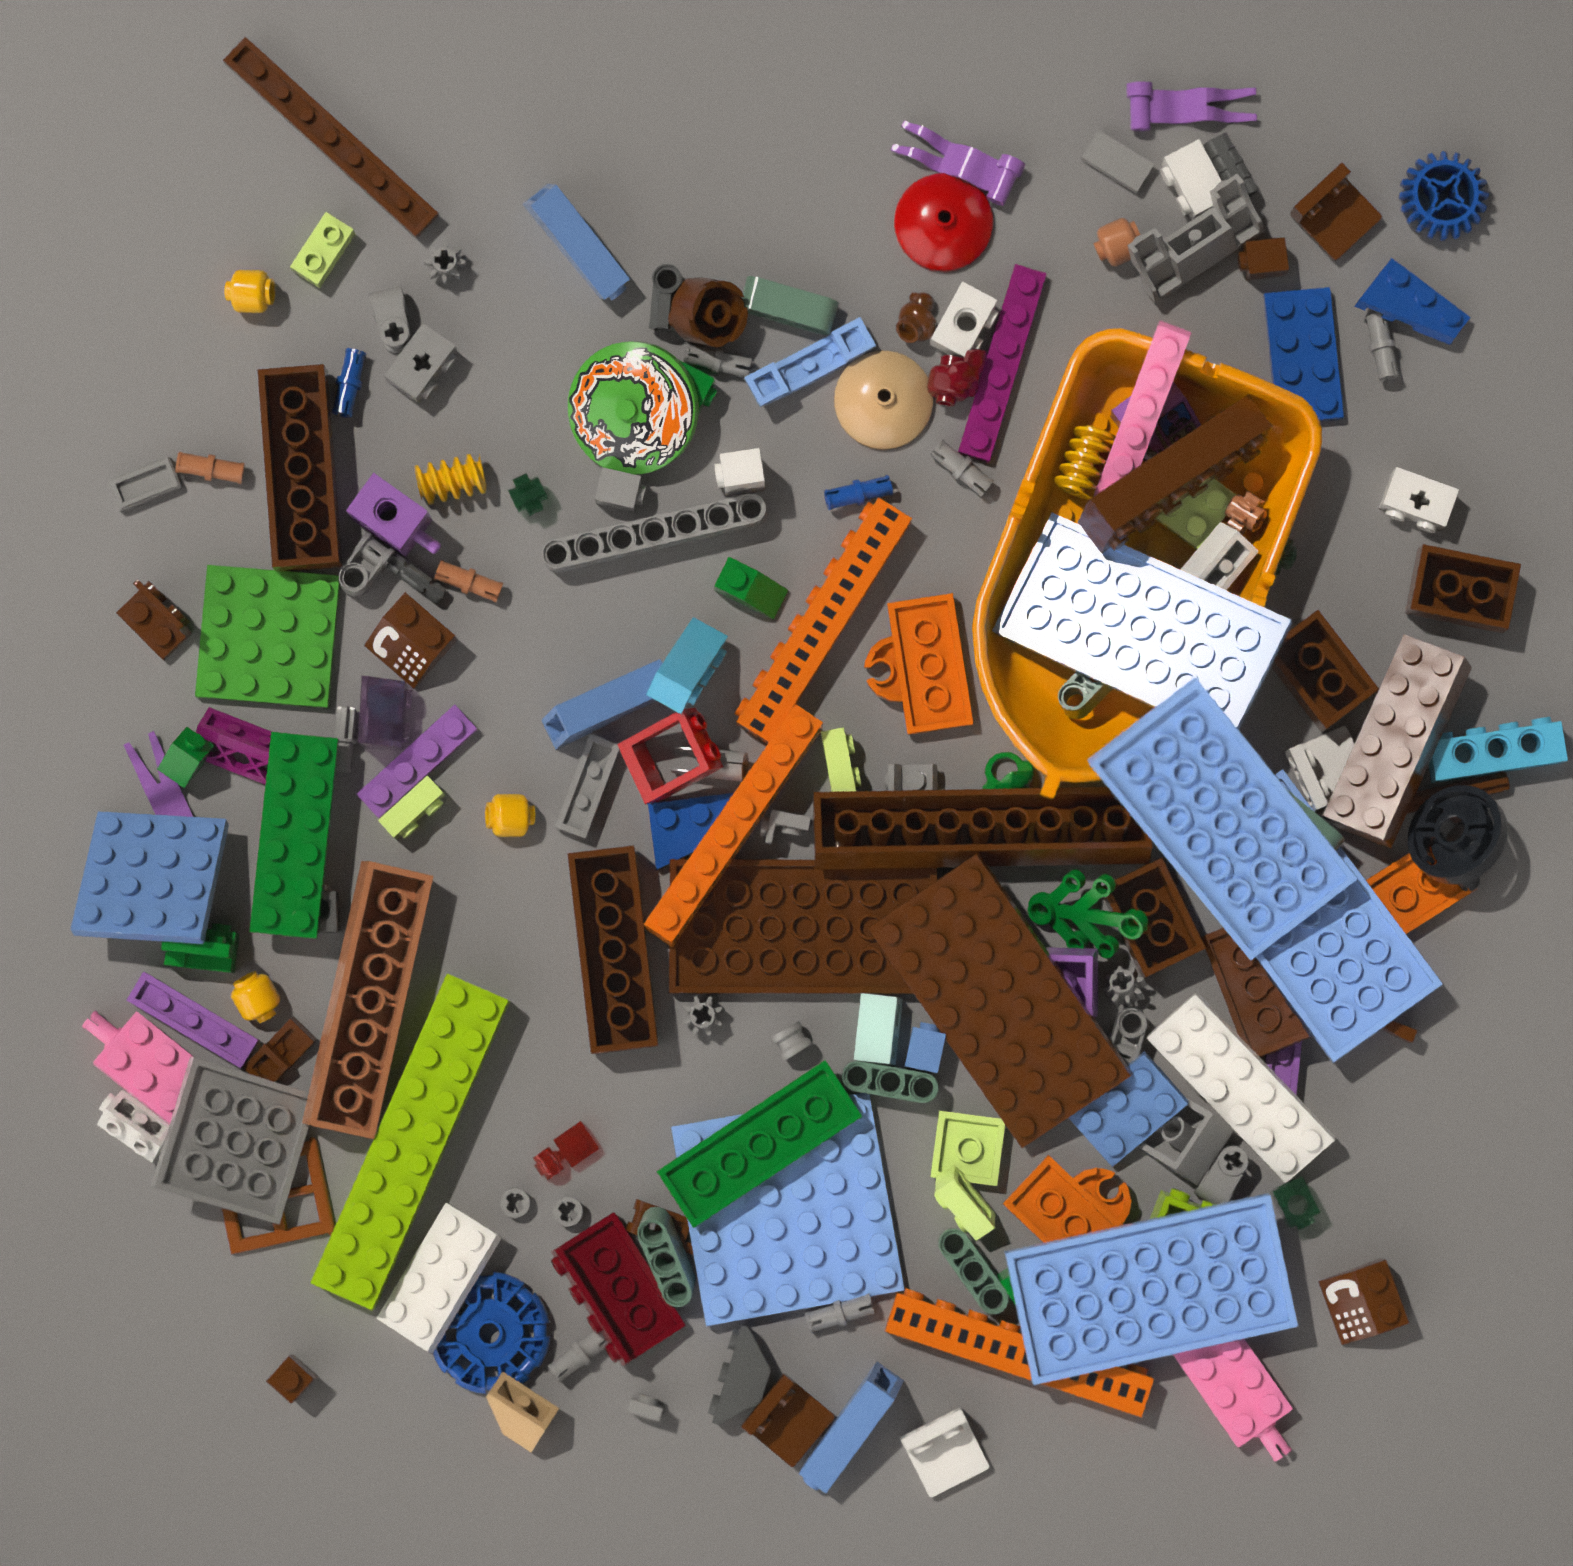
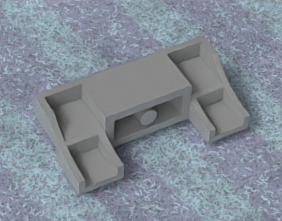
[1127,174,1264,303]

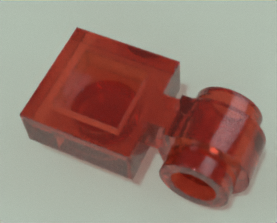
[533,1121,599,1180]

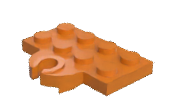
[864,593,973,735]
[1002,1155,1132,1243]

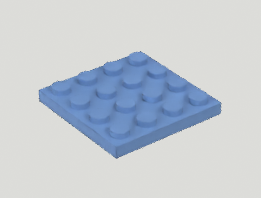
[70,811,229,944]

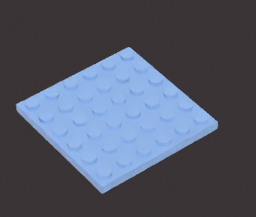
[671,1093,905,1326]

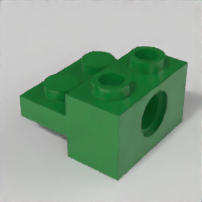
[161,923,239,974]

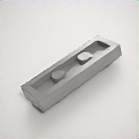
[554,734,620,839]

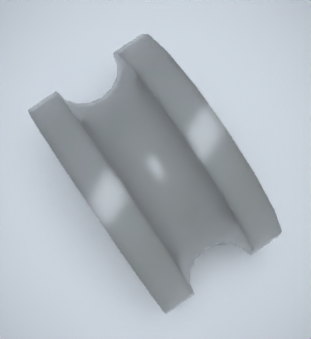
[500,1187,530,1218]
[553,1197,583,1227]

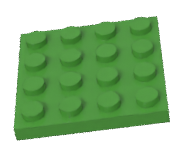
[195,565,340,709]

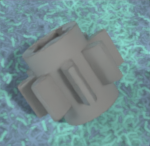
[424,241,466,285]
[1104,966,1147,1008]
[683,996,722,1036]

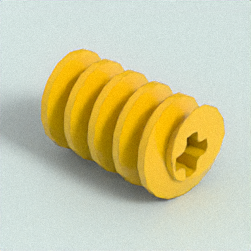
[1054,425,1115,499]
[414,453,487,505]

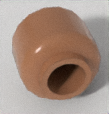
[1093,218,1141,267]

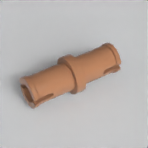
[175,451,245,484]
[434,559,504,603]

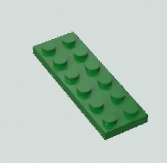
[249,732,339,939]
[656,1060,862,1228]

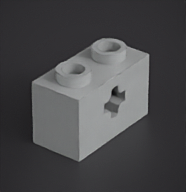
[384,322,458,404]

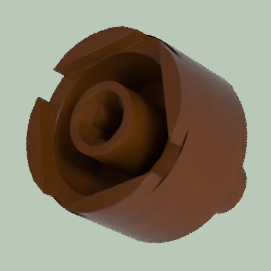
[668,277,748,347]

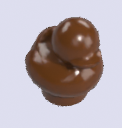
[896,292,937,343]

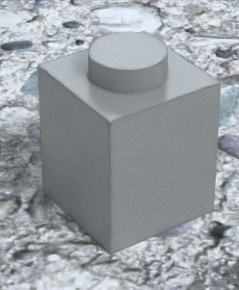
[595,467,647,513]

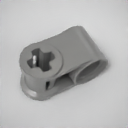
[369,286,411,354]
[339,531,396,597]
[1108,1008,1147,1065]
[1193,1144,1248,1205]

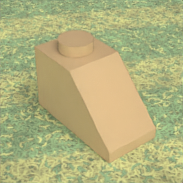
[486,1372,559,1452]

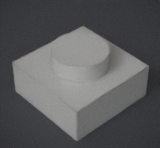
[627,1393,664,1422]

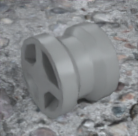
[771,1021,812,1061]

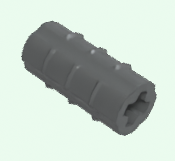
[1203,133,1258,197]

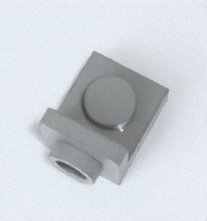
[884,764,938,791]
[760,809,811,845]

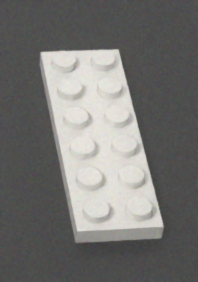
[1147,991,1336,1183]

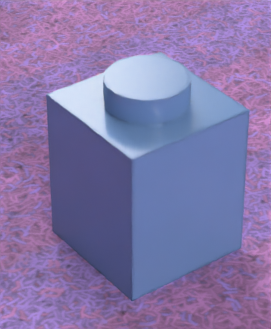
[904,1022,946,1074]

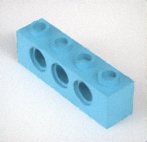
[1428,717,1568,783]

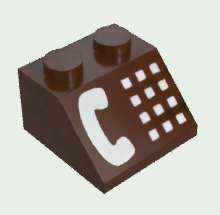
[364,592,458,689]
[1318,1258,1409,1345]

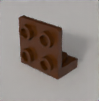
[1290,162,1382,261]
[116,579,192,661]
[741,1373,835,1467]

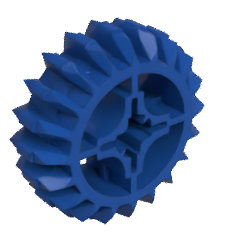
[1398,151,1489,241]

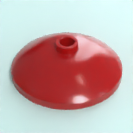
[894,173,993,272]

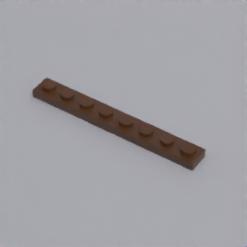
[223,36,439,239]

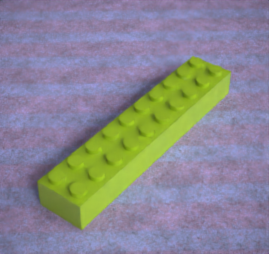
[310,973,511,1310]

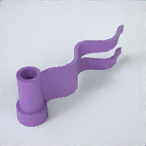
[1126,82,1257,131]
[891,121,1026,206]
[123,731,193,817]

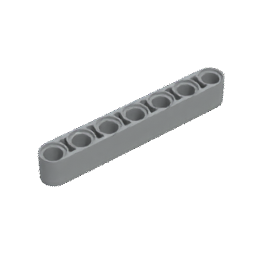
[542,493,766,572]

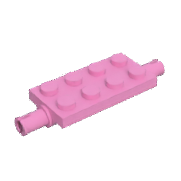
[82,1010,193,1125]
[1172,1339,1293,1462]

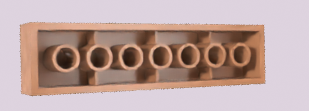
[302,861,434,1139]

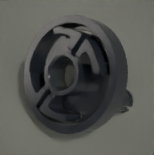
[1407,785,1508,892]

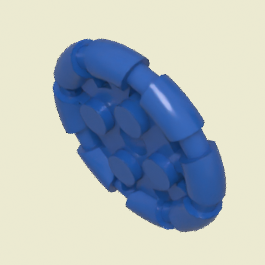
[433,1272,551,1394]

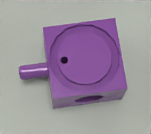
[346,473,441,557]

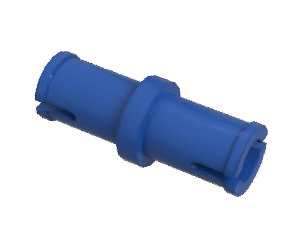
[331,348,366,418]
[824,475,893,511]

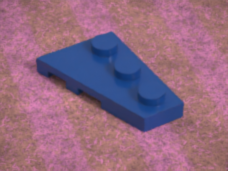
[1354,258,1471,345]
[648,793,734,870]

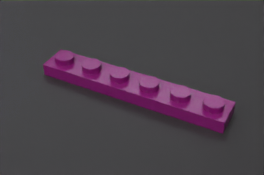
[958,264,1047,463]

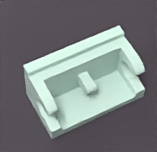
[854,993,903,1065]

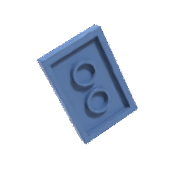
[1069,1051,1189,1167]

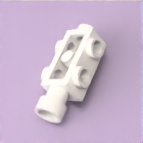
[97,1090,169,1163]

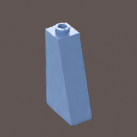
[522,184,630,300]
[541,659,662,750]
[799,1361,904,1493]

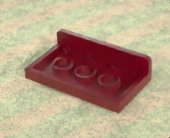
[550,1212,686,1366]

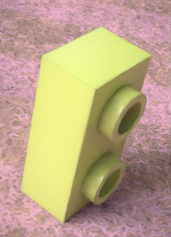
[290,212,356,288]
[821,727,861,792]
[378,775,445,840]
[934,1165,995,1241]

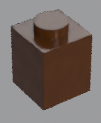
[1238,237,1289,280]
[266,1354,318,1404]

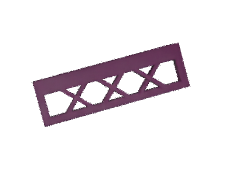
[196,707,272,785]

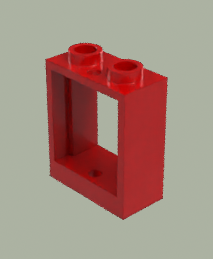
[617,707,723,804]

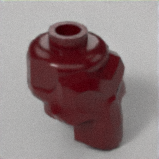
[927,349,987,407]

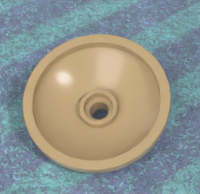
[834,351,933,450]

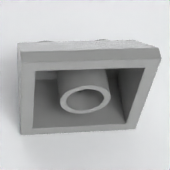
[1137,1098,1234,1186]

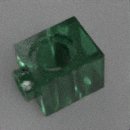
[1269,1176,1321,1230]

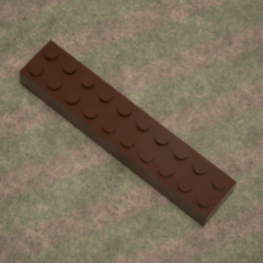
[813,787,1153,870]

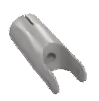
[671,746,749,782]

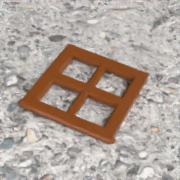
[222,1137,335,1254]

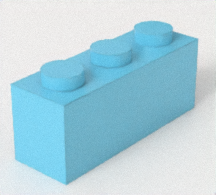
[646,617,728,714]

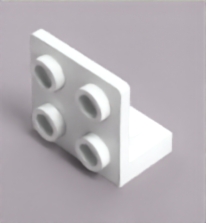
[1285,726,1354,812]
[900,1407,989,1497]

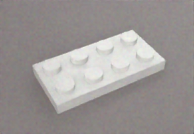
[376,1203,502,1354]

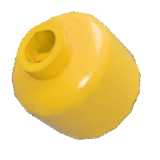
[225,270,275,313]
[485,794,535,837]
[231,971,281,1023]

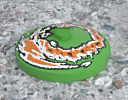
[568,341,699,475]

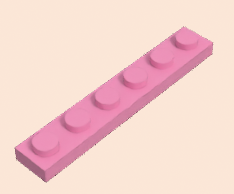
[1094,321,1192,496]

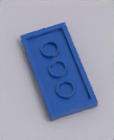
[1263,287,1344,421]

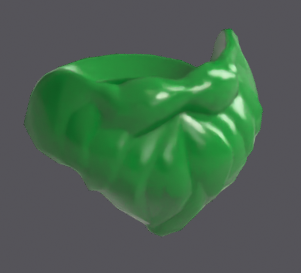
[982,752,1034,789]

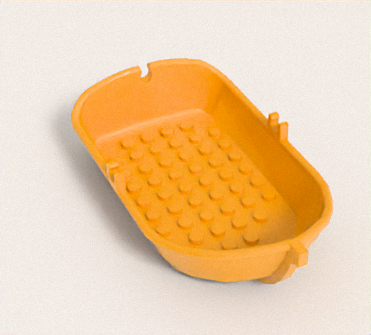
[972,328,1322,799]

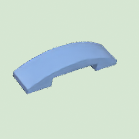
[744,317,876,407]

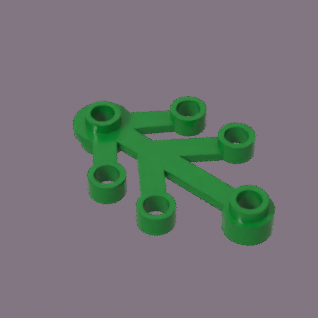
[1027,870,1148,958]

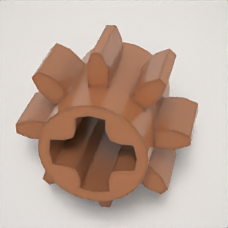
[1225,492,1267,534]

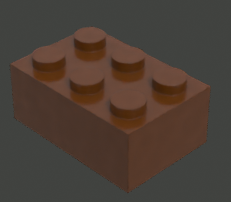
[1405,544,1521,633]
[1271,610,1379,733]
[1102,858,1206,978]

